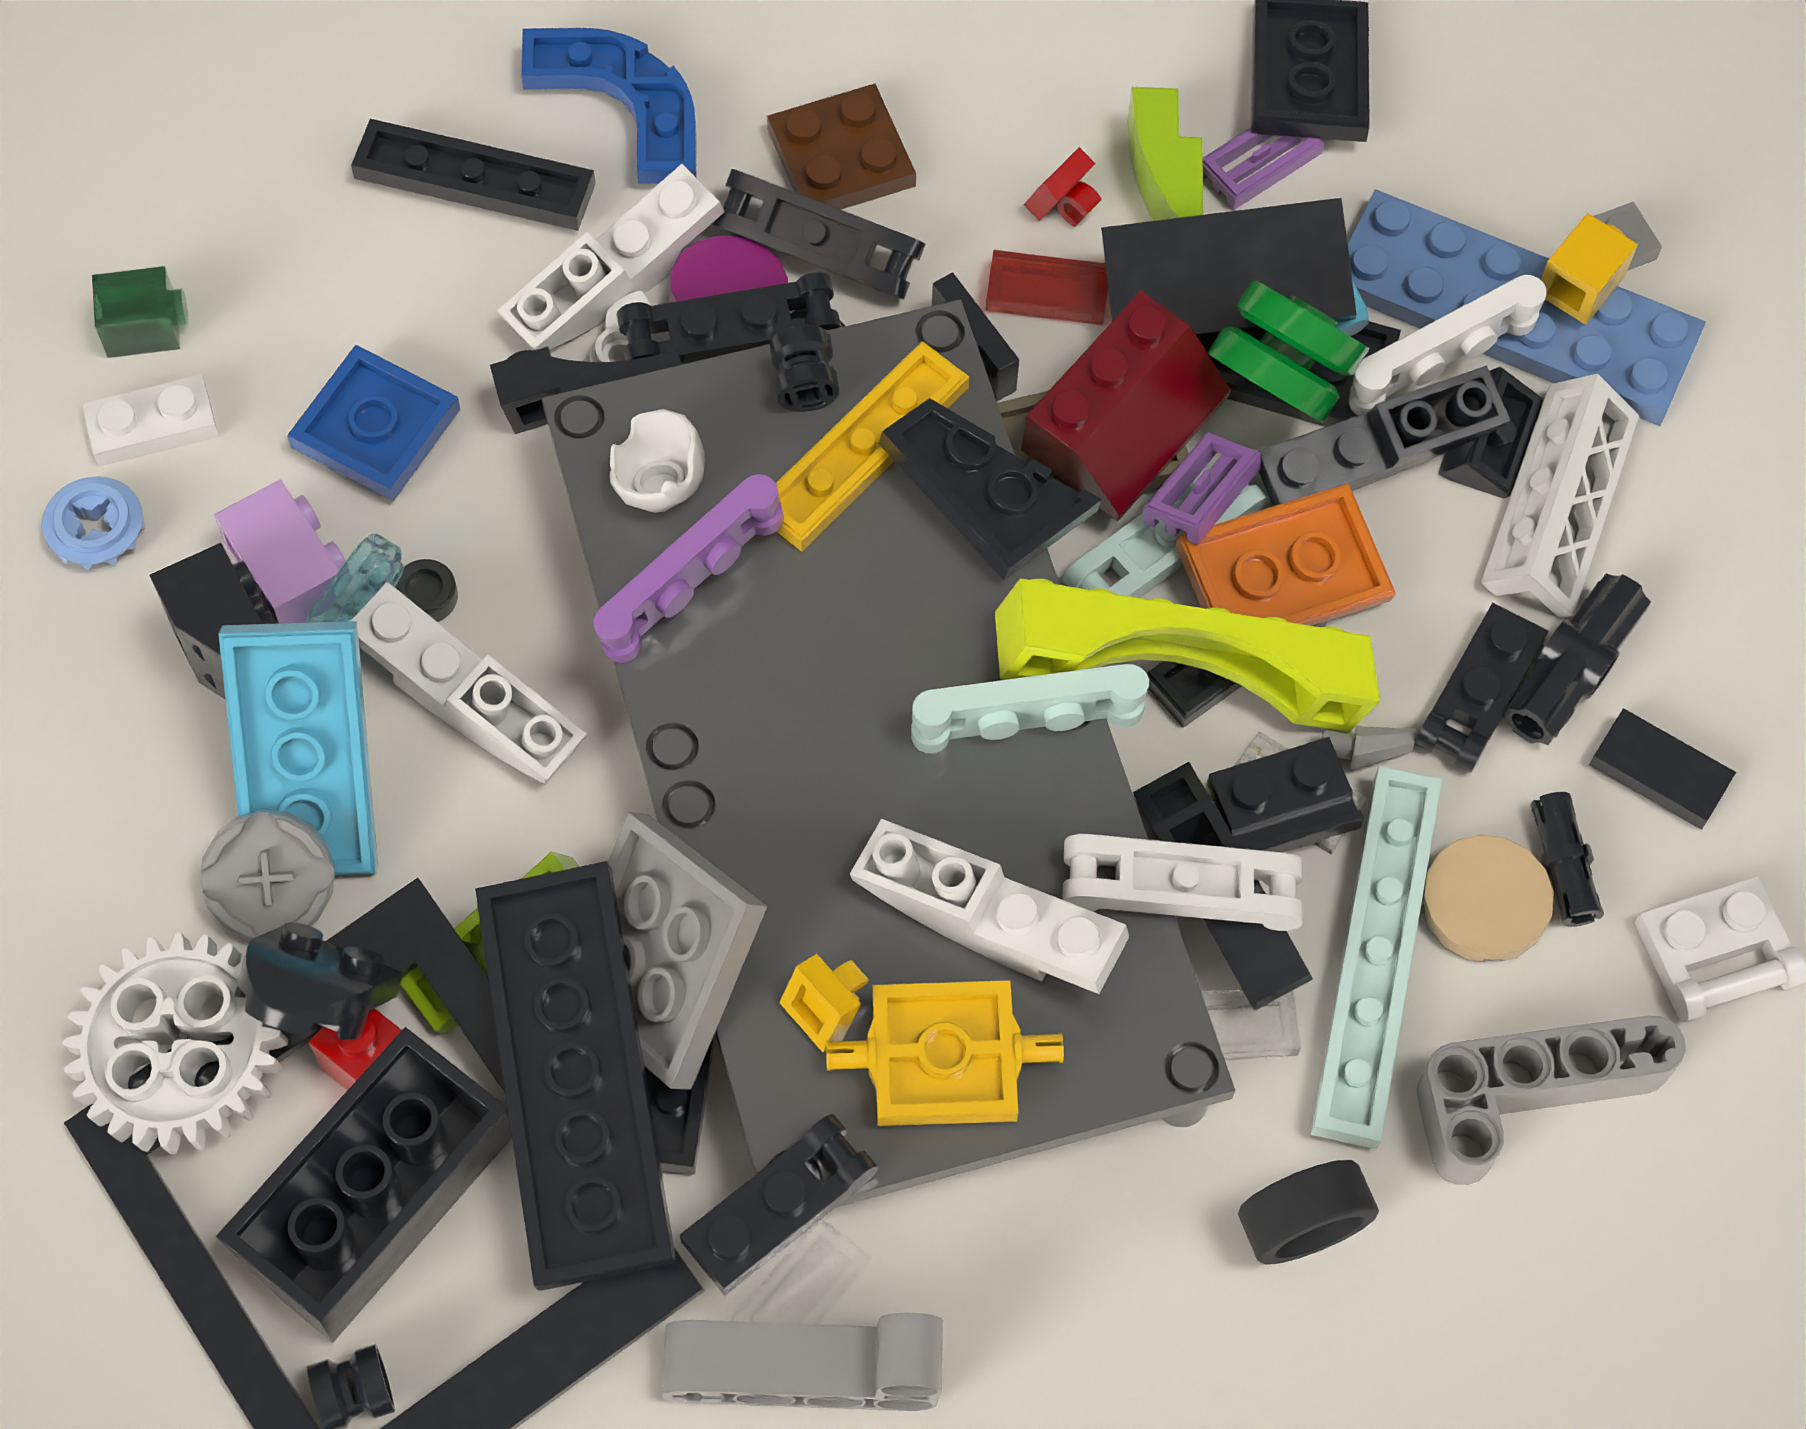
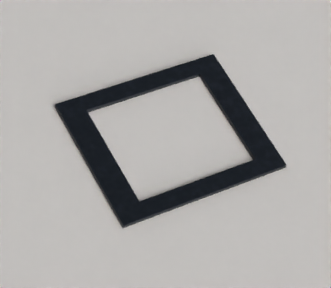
[64,877,705,1429]

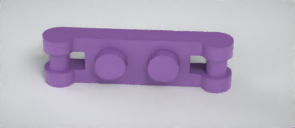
[593,474,784,663]

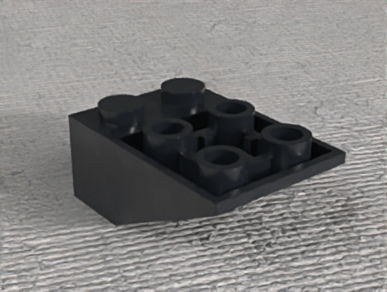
[149,543,277,700]

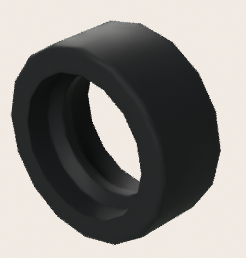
[1238,1160,1379,1265]

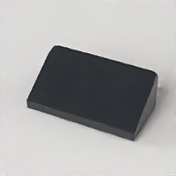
[1438,366,1543,499]

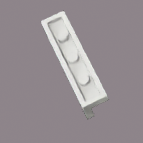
[1481,373,1639,618]

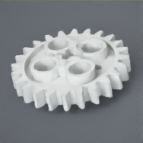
[62,932,288,1154]

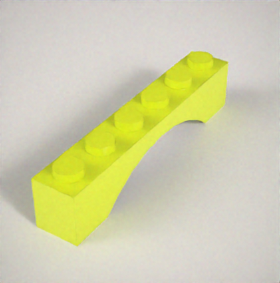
[995,578,1380,732]

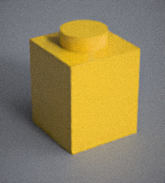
[1541,213,1638,325]

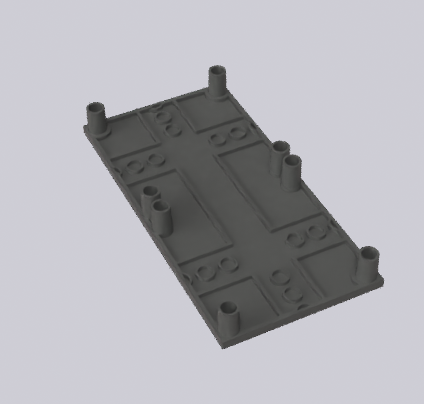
[542,299,1235,1231]

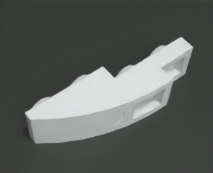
[497,164,724,351]
[351,582,587,784]
[850,819,1129,994]

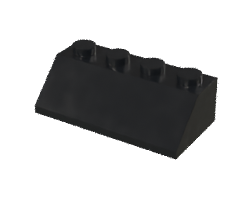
[216,1027,512,1343]

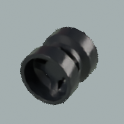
[769,325,839,412]
[307,1344,395,1429]

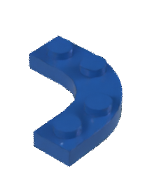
[521,28,697,184]

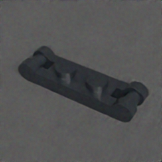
[710,169,926,300]
[616,272,842,364]

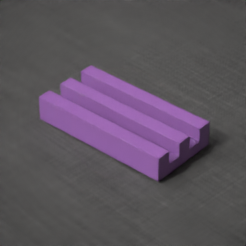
[1203,127,1324,211]
[1143,432,1261,545]

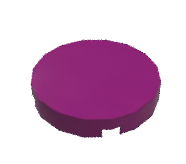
[669,235,788,303]

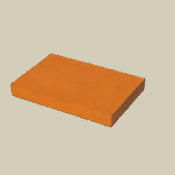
[1175,483,1396,626]

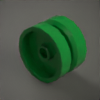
[1208,279,1370,423]

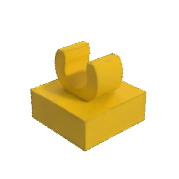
[779,954,869,1052]

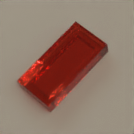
[985,249,1108,325]

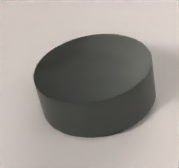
[393,559,458,622]

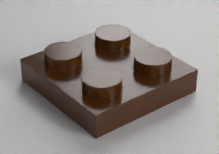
[767,83,916,210]

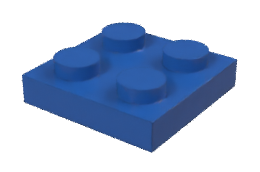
[287,344,460,501]

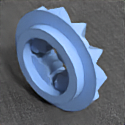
[42,476,145,571]

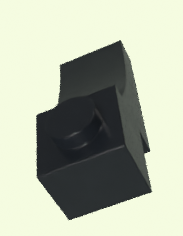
[490,346,683,434]

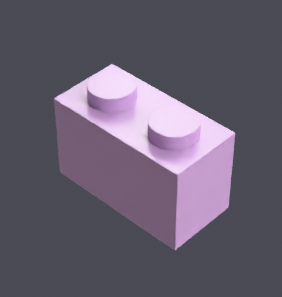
[214,479,351,624]

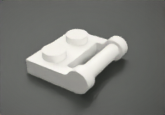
[1634,876,1806,1022]

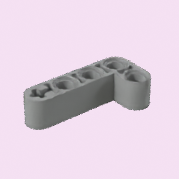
[1417,1016,1686,1185]
[662,1313,943,1411]

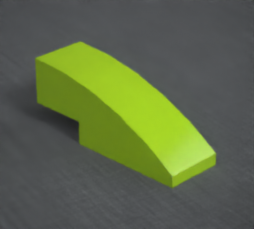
[1127,87,1203,221]

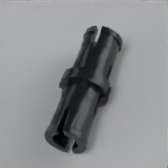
[1530,792,1604,927]

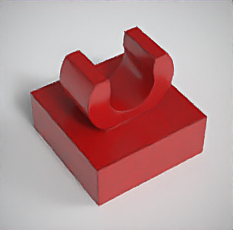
[1023,147,1102,227]

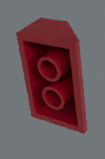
[1021,290,1231,521]

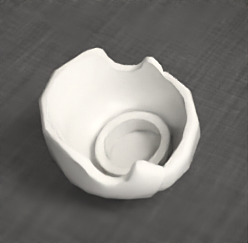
[610,409,705,513]

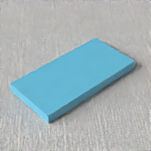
[219,621,378,875]

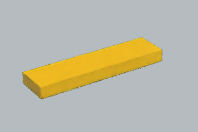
[776,341,969,552]

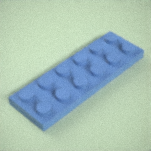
[1348,189,1706,426]

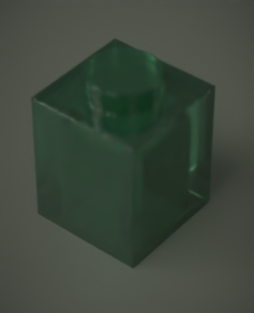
[92,266,188,358]

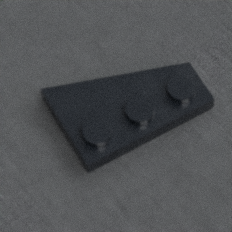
[879,398,1102,580]

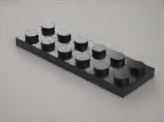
[475,861,677,1291]

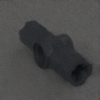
[1503,573,1652,746]

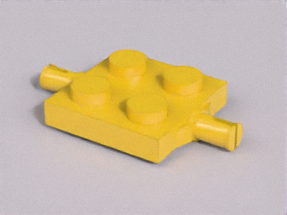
[826,980,1064,1126]

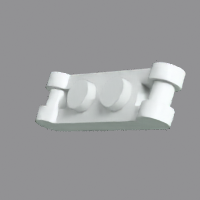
[1348,275,1546,415]
[1062,834,1303,931]

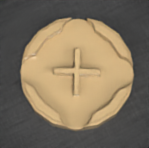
[1422,834,1554,962]

